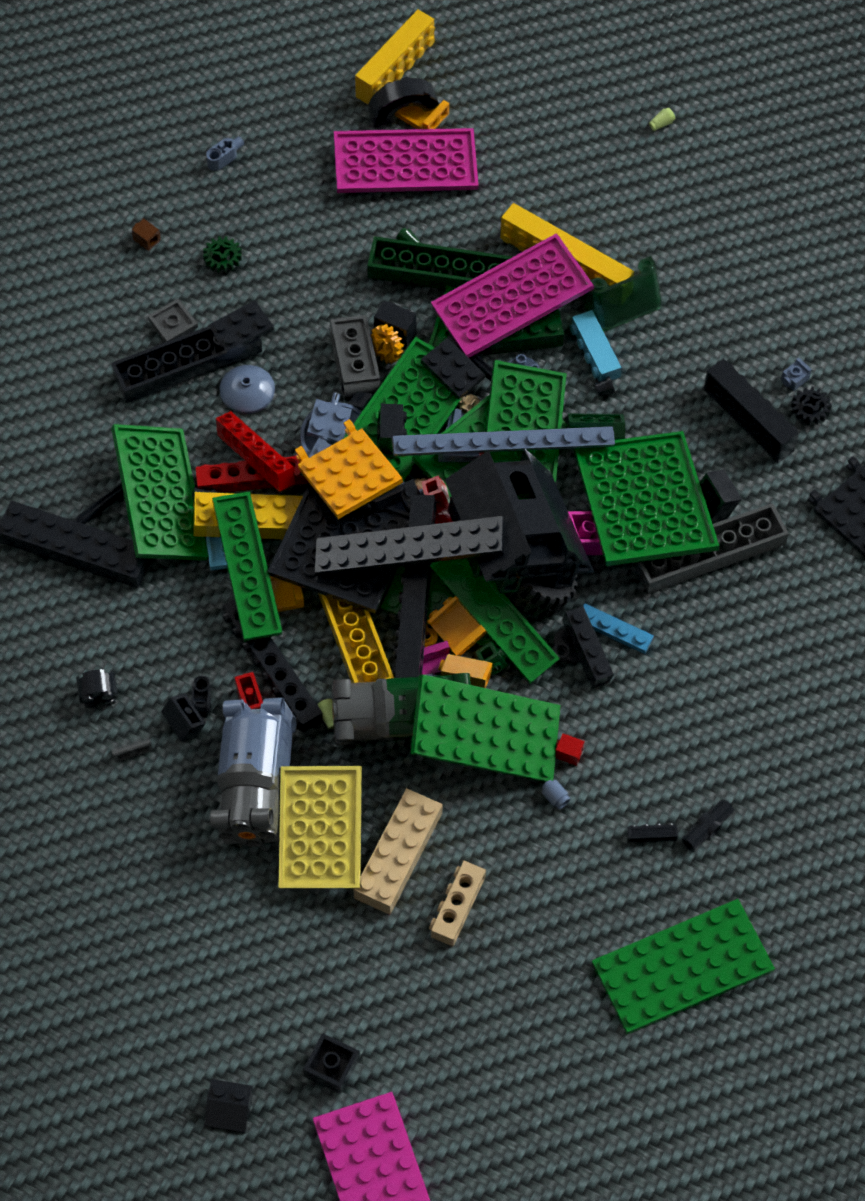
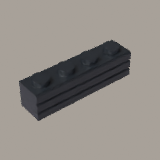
[626,823,678,843]

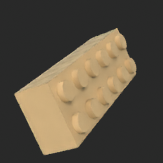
[354,788,443,915]

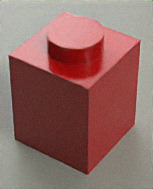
[556,733,585,766]

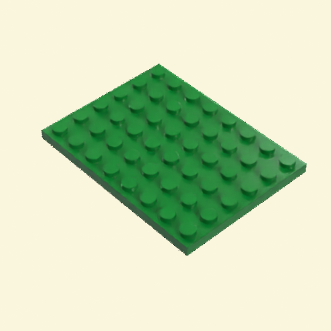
[574,431,719,566]

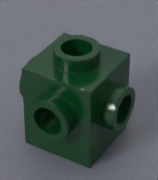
[475,641,508,676]

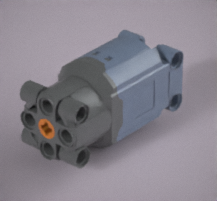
[210,698,297,847]

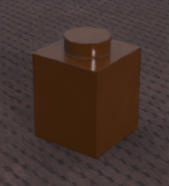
[131,218,161,251]

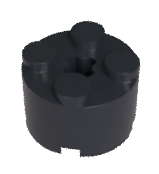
[76,669,118,708]

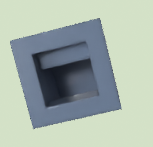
[781,358,812,391]

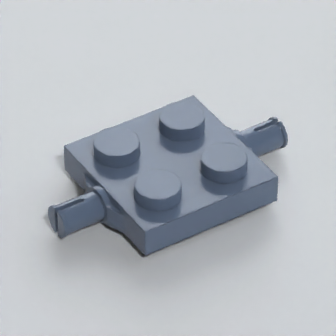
[306,393,352,443]

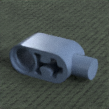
[206,136,244,171]

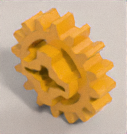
[371,324,404,364]

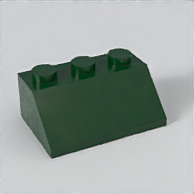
[568,413,626,440]

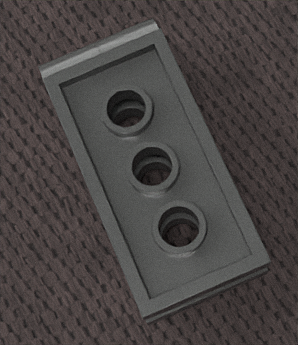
[329,315,381,398]

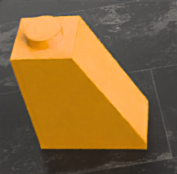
[438,654,493,688]

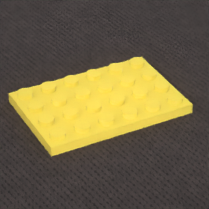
[279,766,362,888]

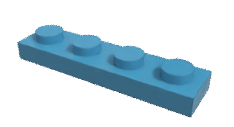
[583,603,654,654]

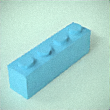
[570,310,622,381]

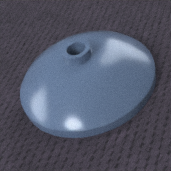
[220,365,275,414]

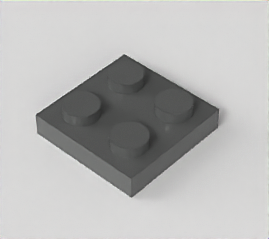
[148,299,198,342]

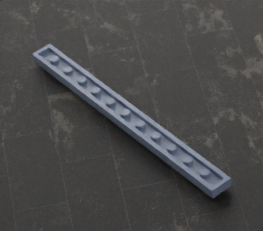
[391,427,615,456]

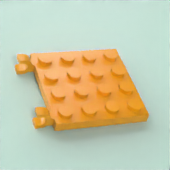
[295,419,403,519]

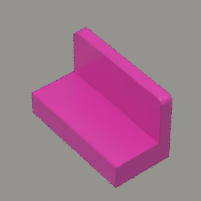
[422,641,450,675]

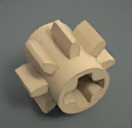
[458,394,480,414]

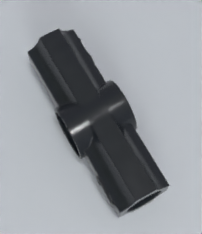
[682,799,735,852]

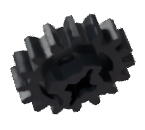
[791,386,832,425]

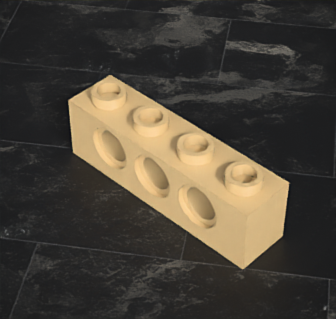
[429,861,486,947]

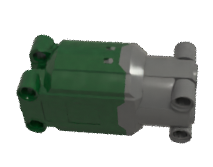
[332,673,471,745]

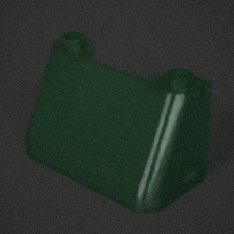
[584,256,662,331]

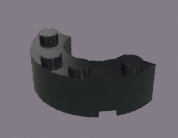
[368,77,439,127]

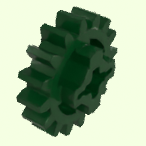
[203,236,242,273]

